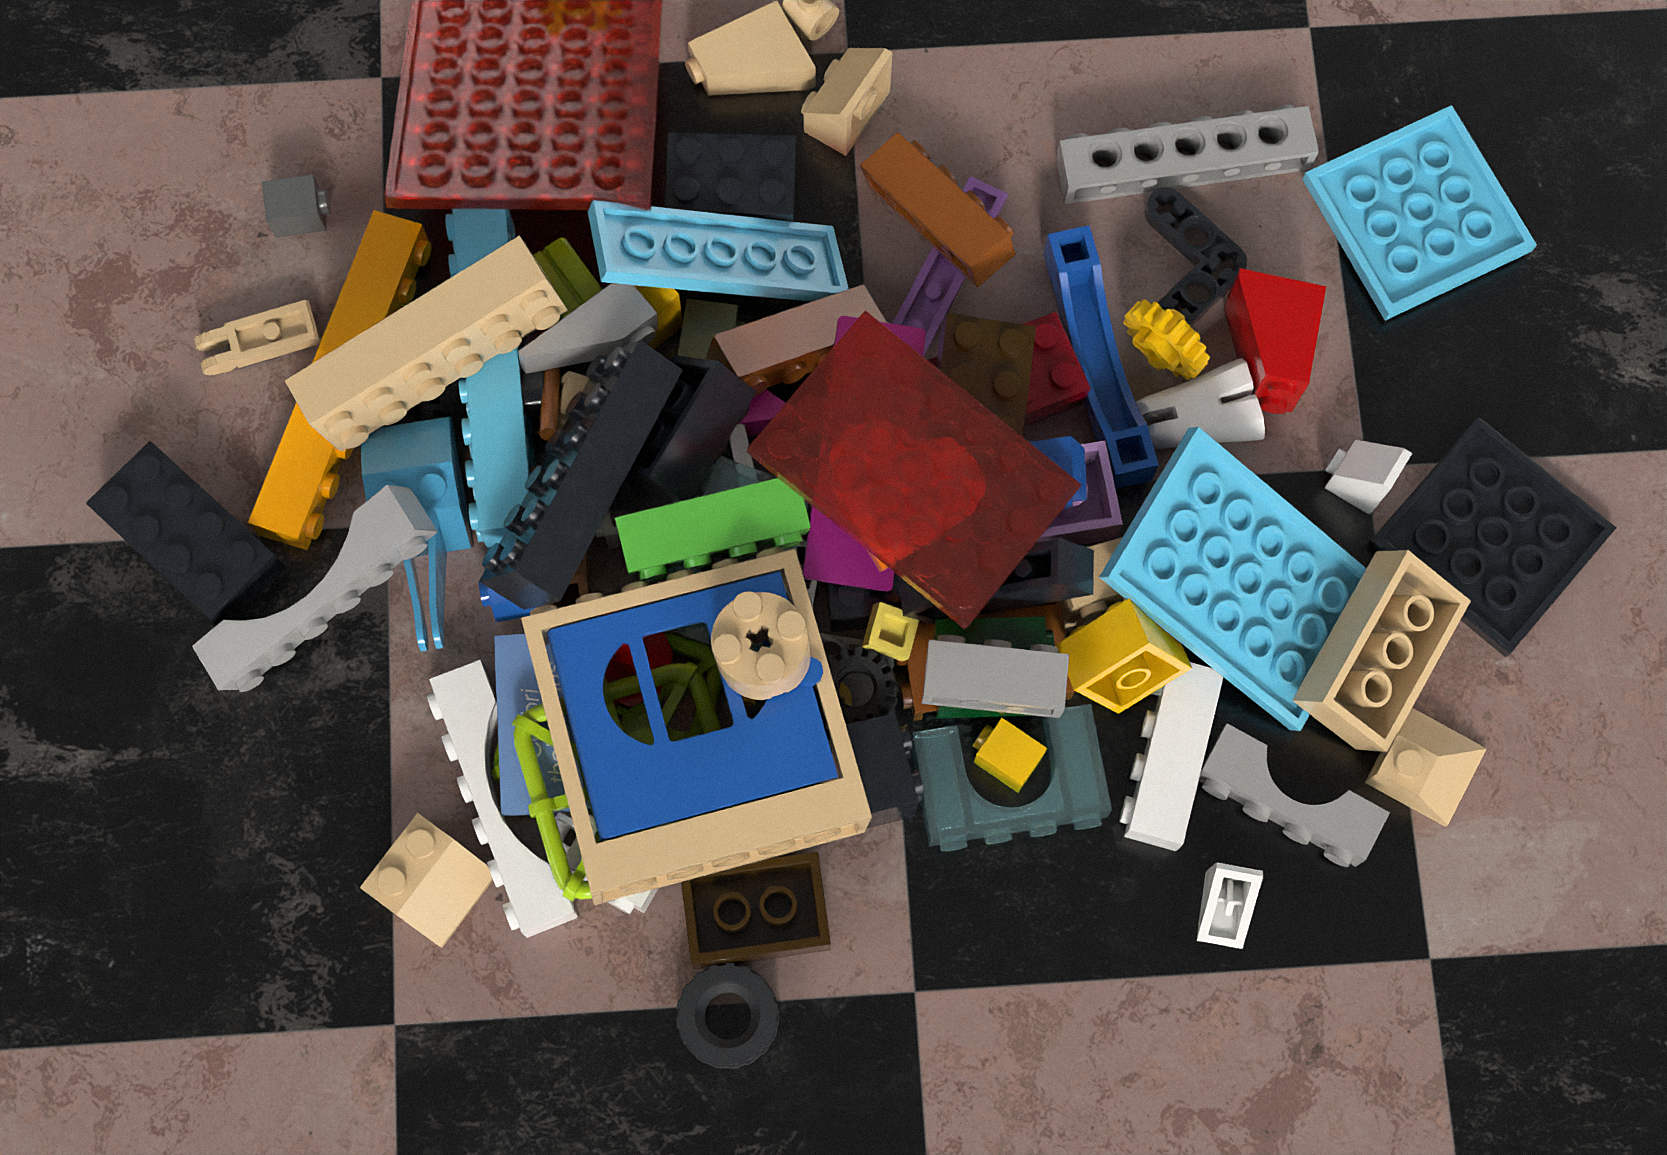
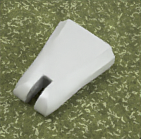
[1136,358,1265,449]

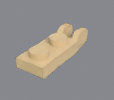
[194,300,321,376]

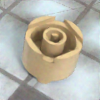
[711,591,811,700]

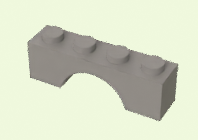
[1199,724,1390,867]

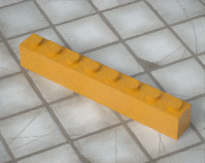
[248,210,431,550]

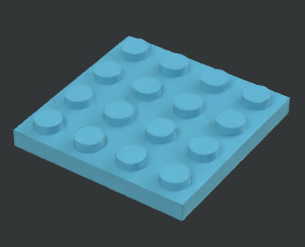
[1302,105,1537,320]

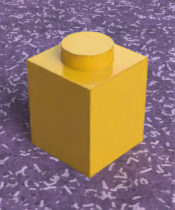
[973,718,1047,793]

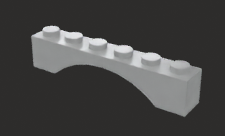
[192,485,438,692]

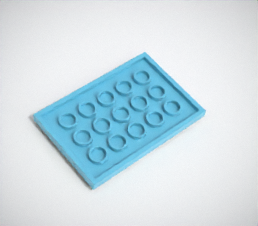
[1099,427,1366,731]

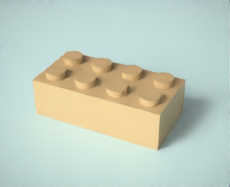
[1292,550,1471,752]

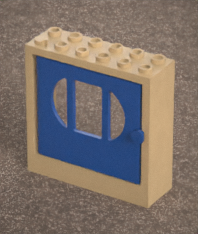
[521,547,872,905]

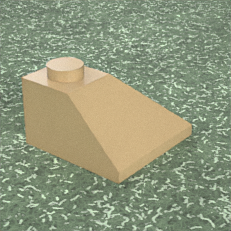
[1365,708,1487,827]

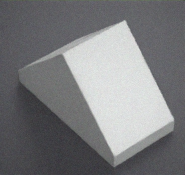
[1197,862,1263,949]

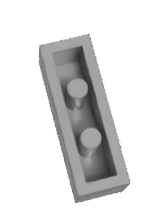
[922,635,1069,718]

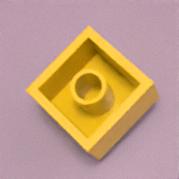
[1055,598,1192,714]

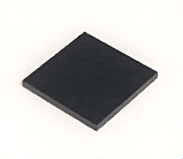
[1368,417,1617,657]

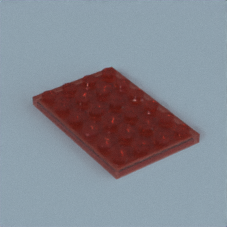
[747,310,1082,629]

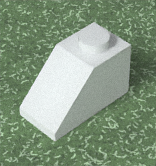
[1325,440,1412,515]

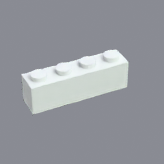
[1119,662,1223,851]

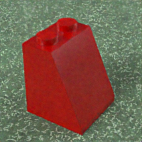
[1224,268,1327,414]

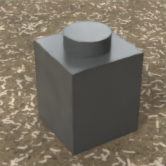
[262,174,331,238]

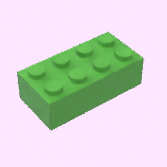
[615,473,811,582]

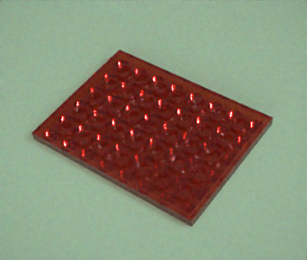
[384,0,664,210]

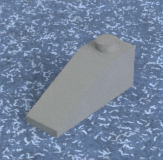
[518,283,658,374]

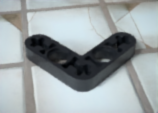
[1144,187,1247,327]

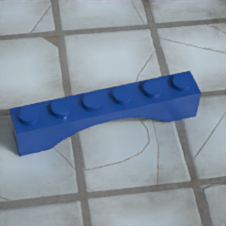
[1043,225,1159,489]

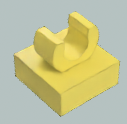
[862,602,919,661]

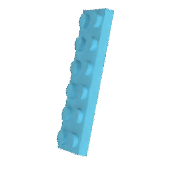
[588,200,849,302]

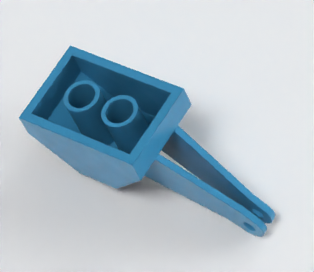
[361,417,474,652]

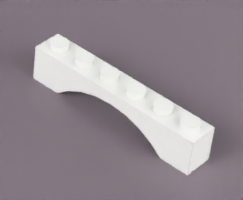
[427,660,578,938]

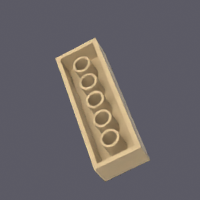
[285,235,568,452]

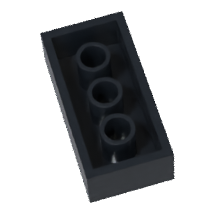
[86,441,286,626]

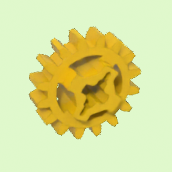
[1123,299,1210,380]

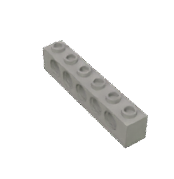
[1056,105,1319,204]

